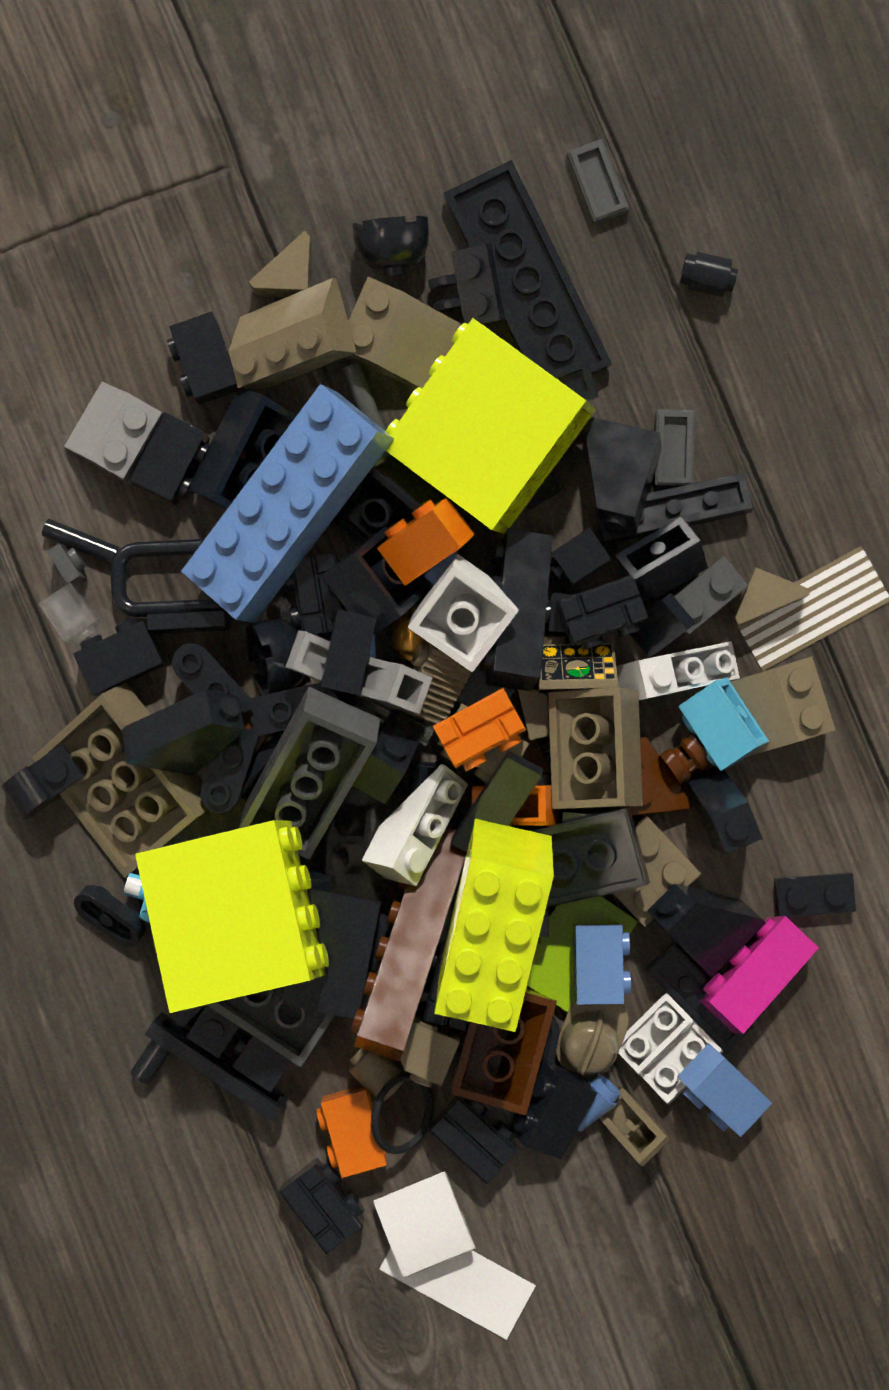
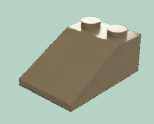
[345,277,462,389]
[696,656,836,757]

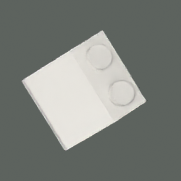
[408,554,519,672]

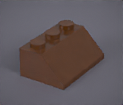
[451,988,557,1115]

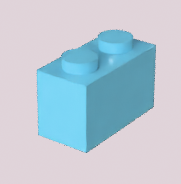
[678,677,769,771]

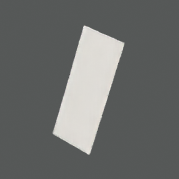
[379,1248,536,1340]

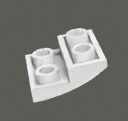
[619,992,723,1105]
[373,1171,476,1278]

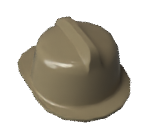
[556,1001,629,1079]

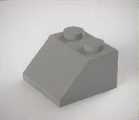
[64,382,163,485]

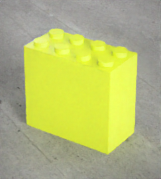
[385,318,596,534]
[434,819,554,1032]
[135,820,329,1013]

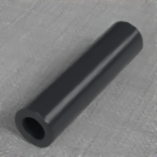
[42,519,120,564]

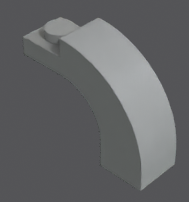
[286,630,433,714]

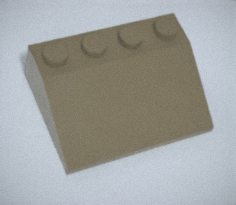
[32,682,210,878]

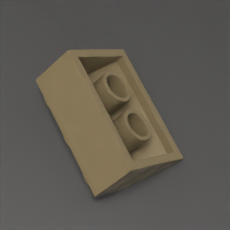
[229,278,357,390]
[548,687,643,809]

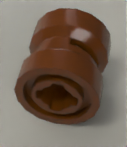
[659,733,712,786]

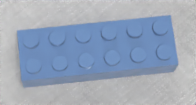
[181,384,394,623]

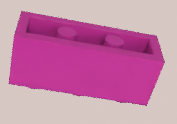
[700,916,819,1034]

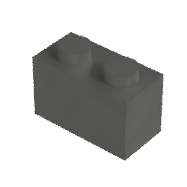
[674,556,749,637]

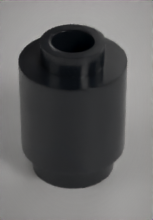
[679,251,738,297]

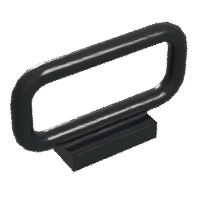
[110,539,229,634]

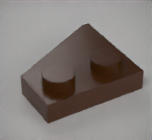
[617,737,692,817]

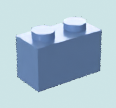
[573,923,631,1005]
[677,1043,772,1137]

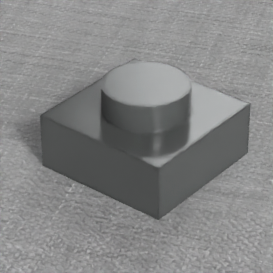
[47,543,87,587]

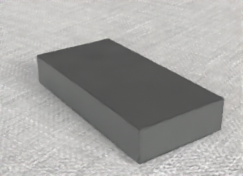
[566,138,629,225]
[654,409,695,487]

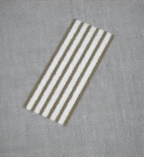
[732,546,889,671]

